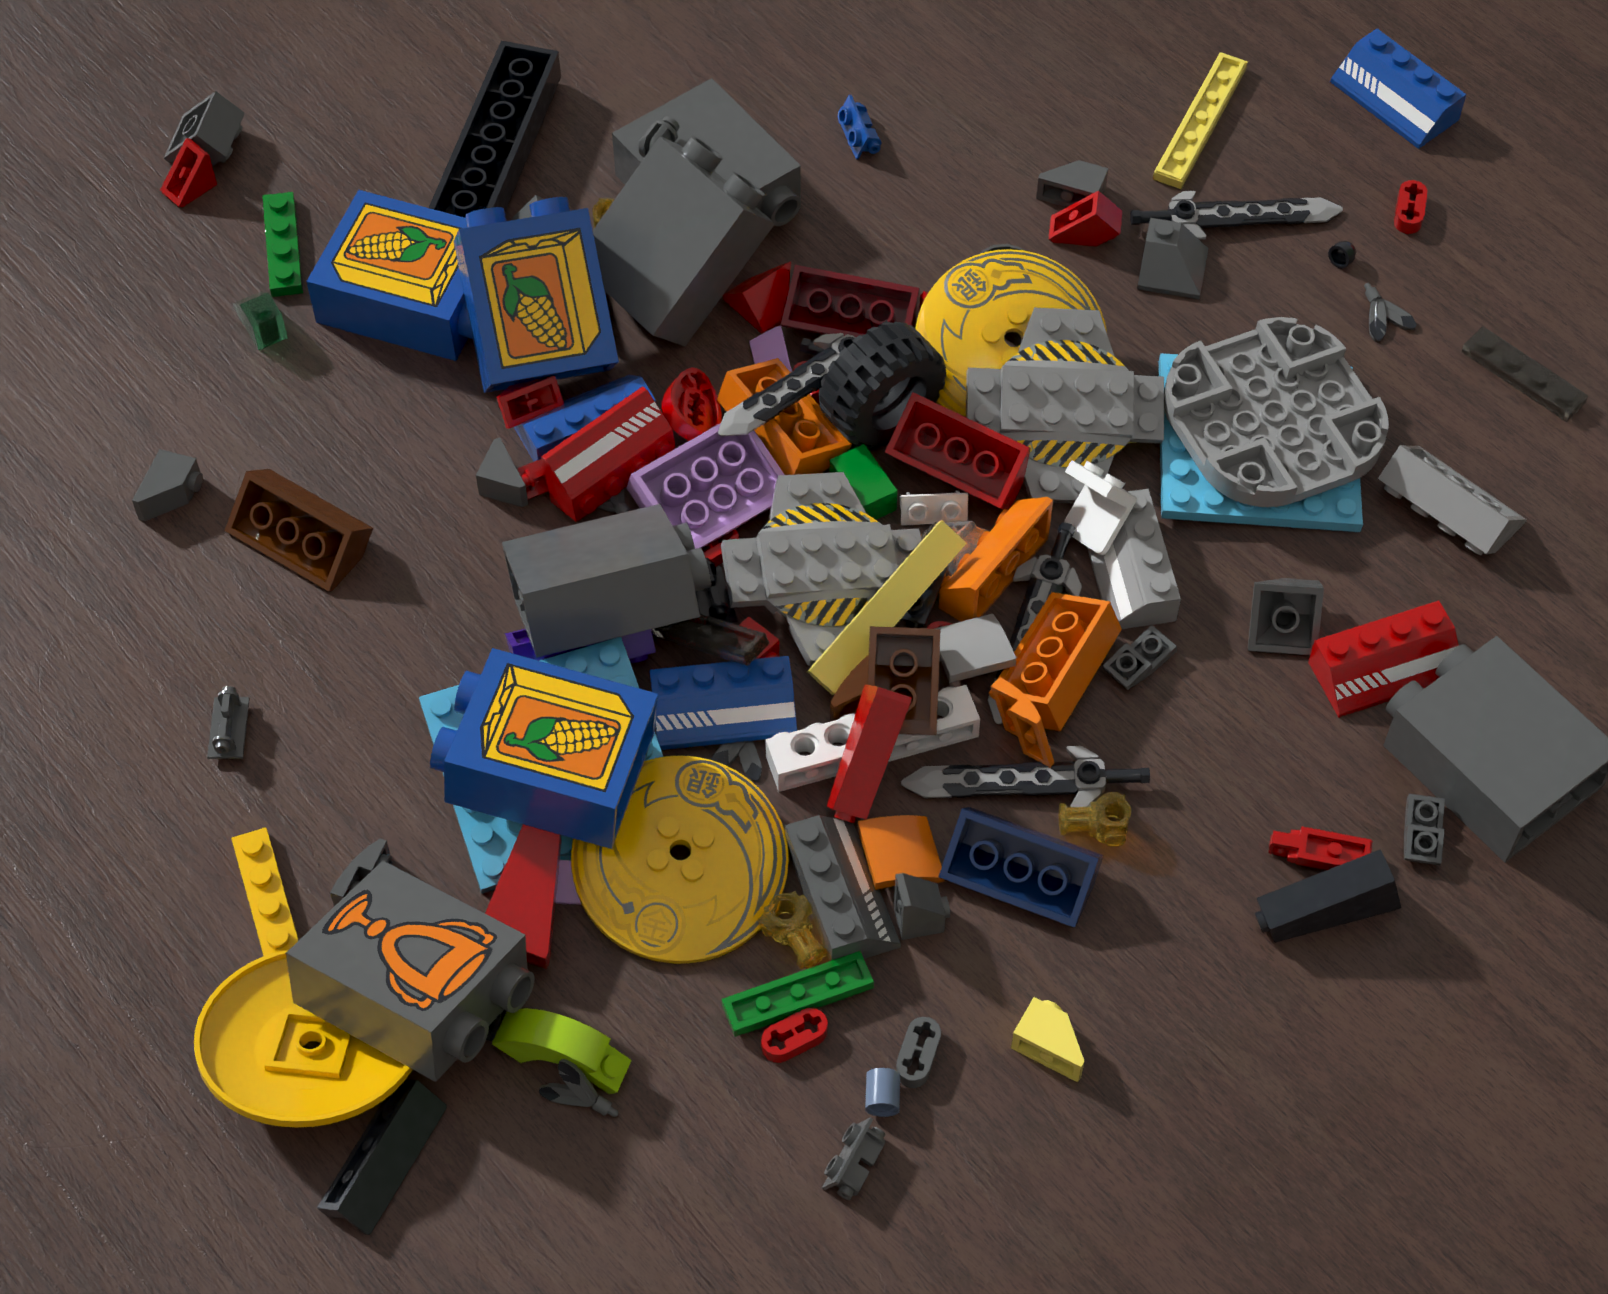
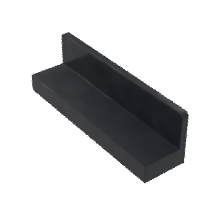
[317,1079,447,1235]

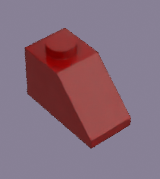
[1049,191,1122,247]

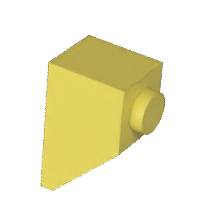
[1011,997,1084,1082]

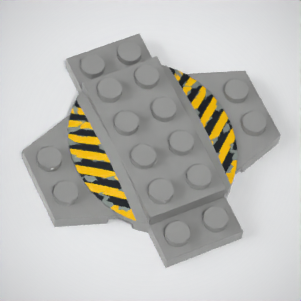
[966,307,1164,503]
[721,472,922,666]

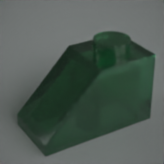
[232,291,288,350]

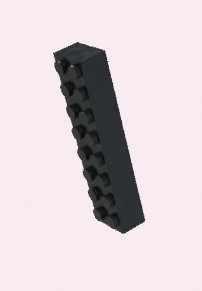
[429,40,561,218]

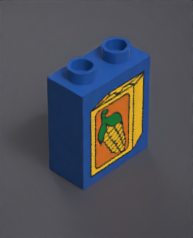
[306,190,473,361]
[454,197,619,393]
[430,648,658,849]

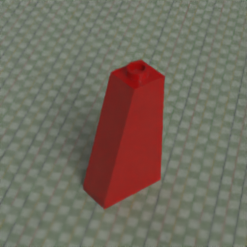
[827,684,912,823]
[485,824,562,969]

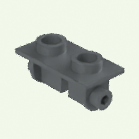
[207,686,250,759]
[822,1117,886,1200]

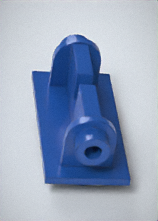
[837,95,882,160]

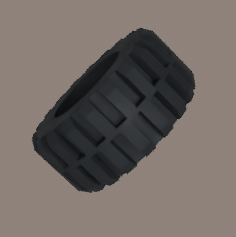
[819,322,946,448]

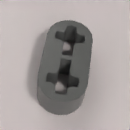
[896,1017,941,1088]

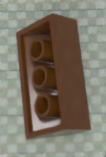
[224,469,374,592]

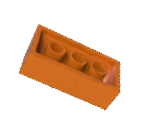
[717,358,852,475]
[939,497,1053,622]
[989,592,1122,731]

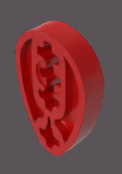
[662,367,722,441]

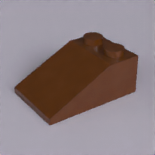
[867,626,941,735]

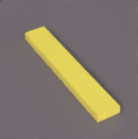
[1153,52,1248,189]
[807,520,967,695]

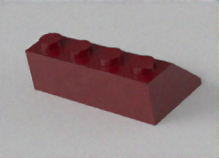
[781,265,921,338]

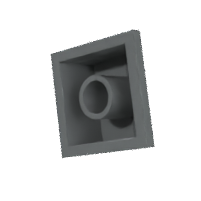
[164,91,245,166]

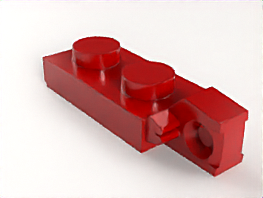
[1268,826,1373,870]

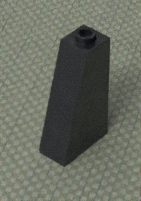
[1255,849,1401,943]

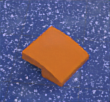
[991,677,1055,768]
[858,815,945,890]

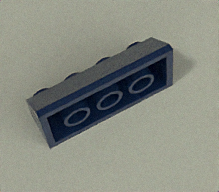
[938,807,1104,928]

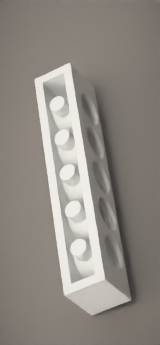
[766,685,980,792]

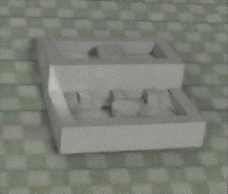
[934,614,1016,683]

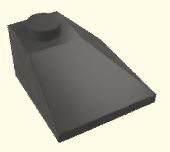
[1137,218,1209,299]
[1248,578,1324,655]

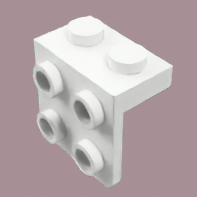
[1064,460,1138,555]

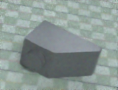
[1036,160,1109,207]
[132,449,203,521]
[894,873,950,940]

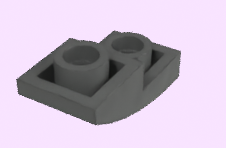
[1102,625,1177,690]
[1404,794,1445,865]
[330,838,393,906]

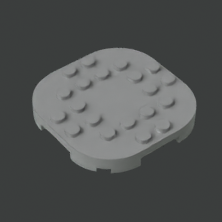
[1164,317,1389,507]

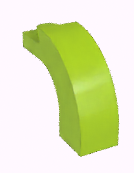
[492,1008,631,1094]

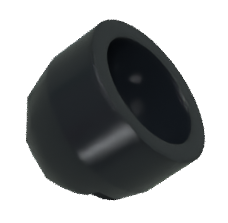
[1328,241,1356,269]

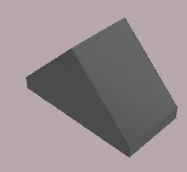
[476,437,528,507]

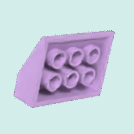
[627,423,785,549]

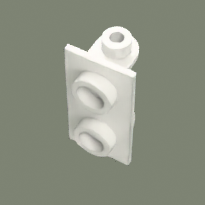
[900,490,968,525]

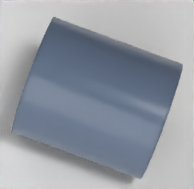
[865,1068,900,1117]

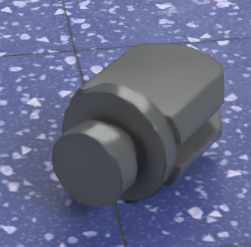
[639,116,680,158]

